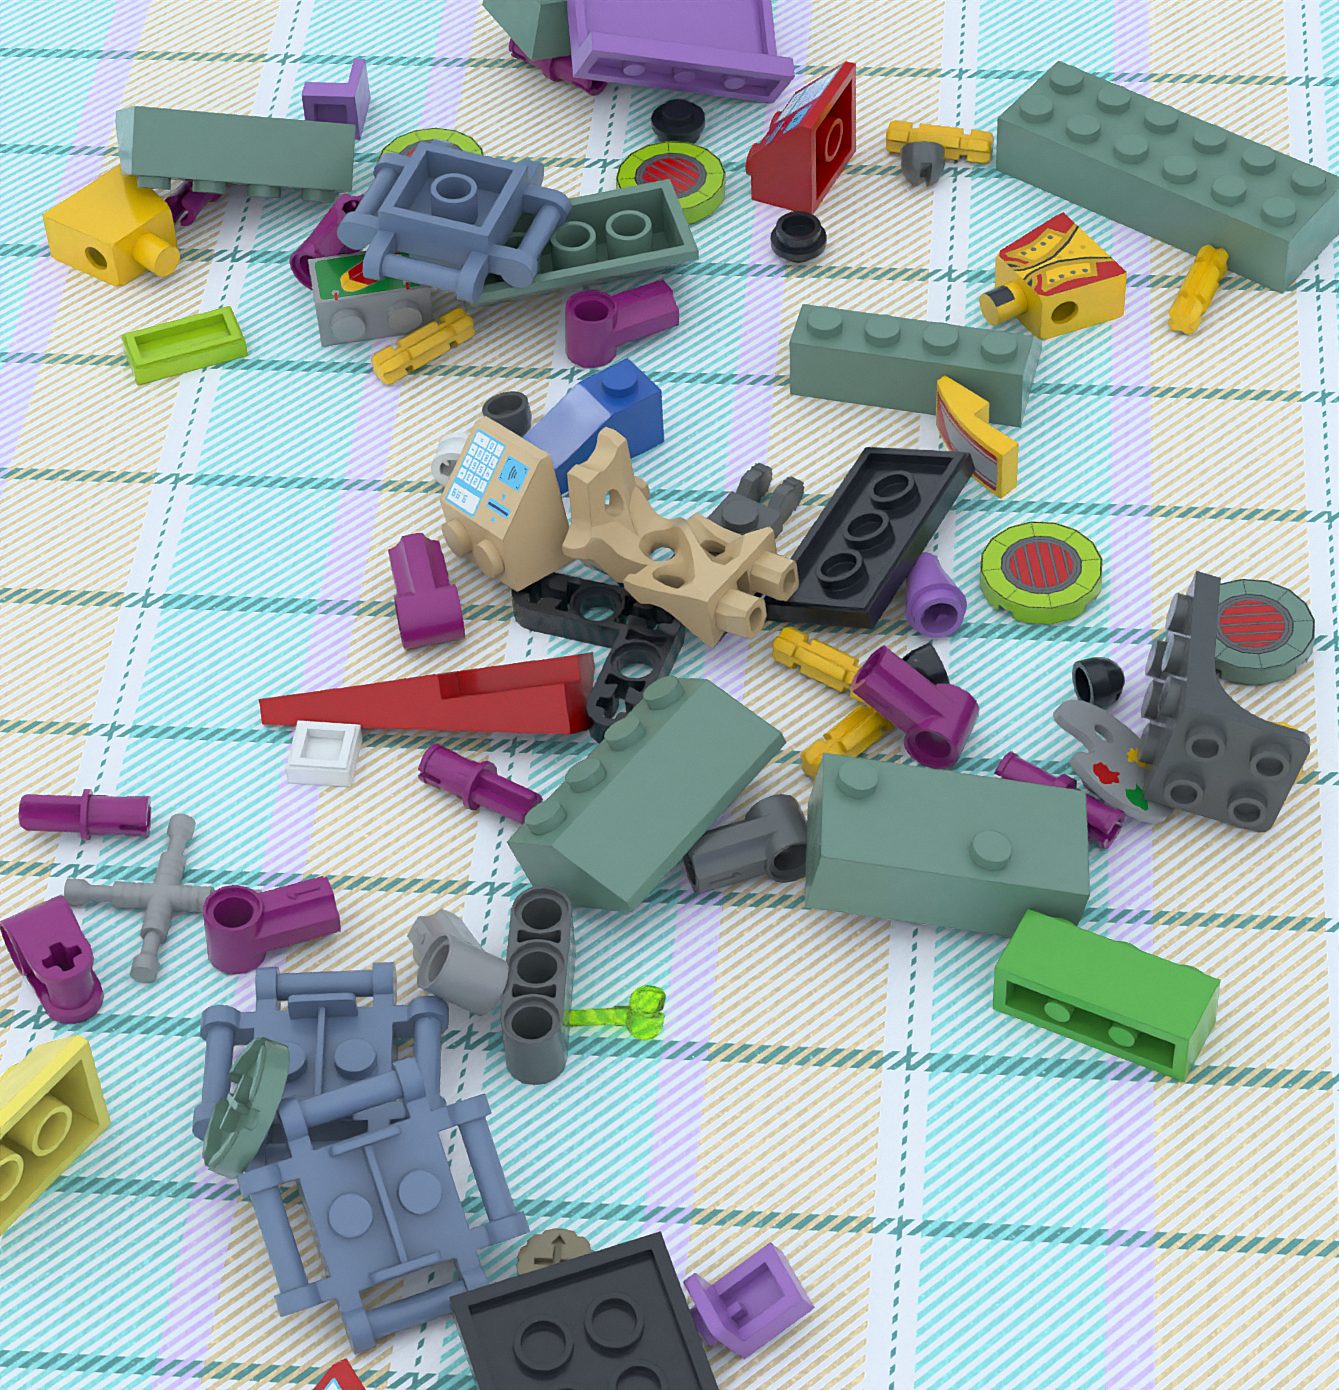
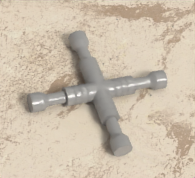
[64,813,262,983]

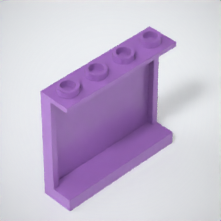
[567,0,795,103]

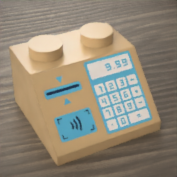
[440,416,577,592]

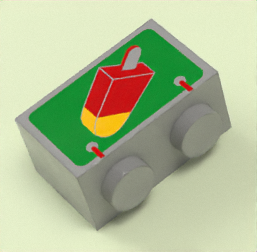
[308,251,434,347]

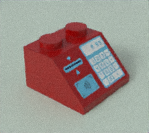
[745,61,856,214]

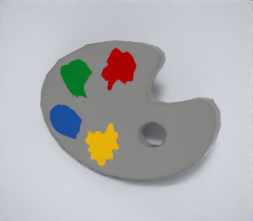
[1053,699,1174,824]

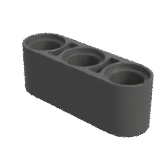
[500,886,576,1085]

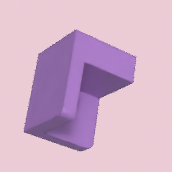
[301,58,371,140]

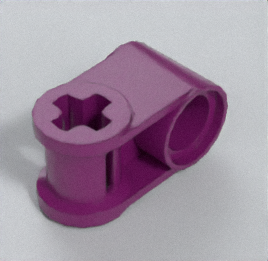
[0,894,104,1024]

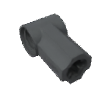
[682,794,807,894]

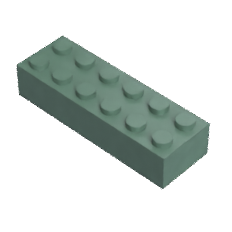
[996,60,1339,294]

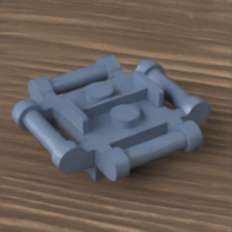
[337,139,572,303]
[192,962,449,1173]
[236,1056,530,1354]

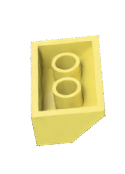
[0,1034,111,1236]

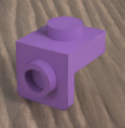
[683,1242,815,1359]

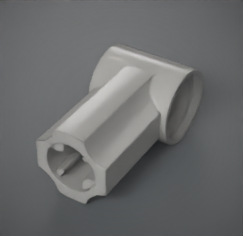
[407,909,509,1016]

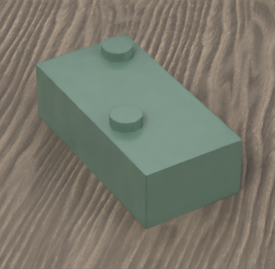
[805,753,1090,937]

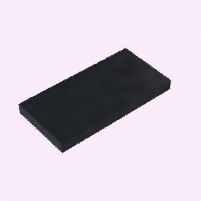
[763,447,976,629]

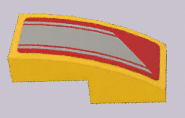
[936,375,1019,499]

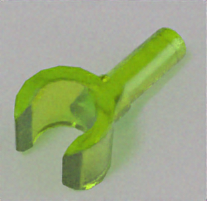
[569,985,666,1041]

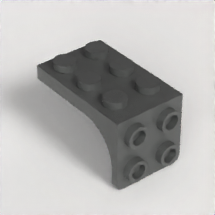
[1137,571,1310,832]

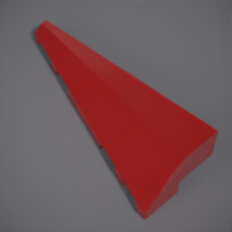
[259,652,595,735]

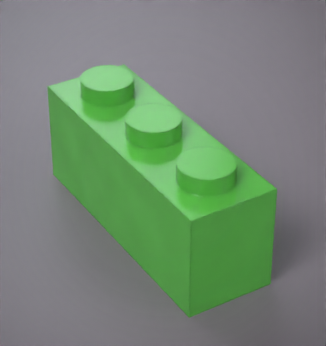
[993,909,1221,1082]

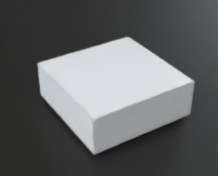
[285,720,363,787]

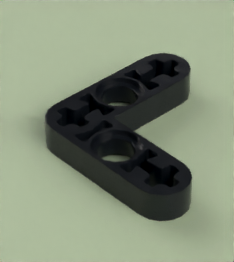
[511,572,685,744]

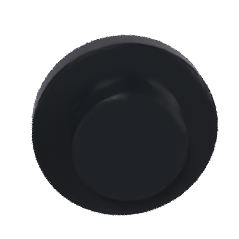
[651,99,705,144]
[770,211,827,263]

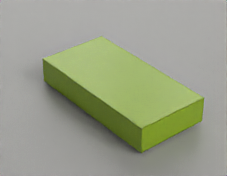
[121,306,248,386]

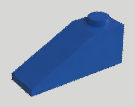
[522,358,664,495]

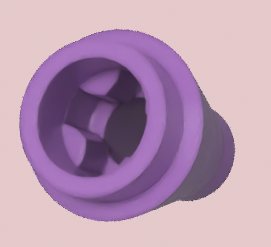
[905,552,967,638]

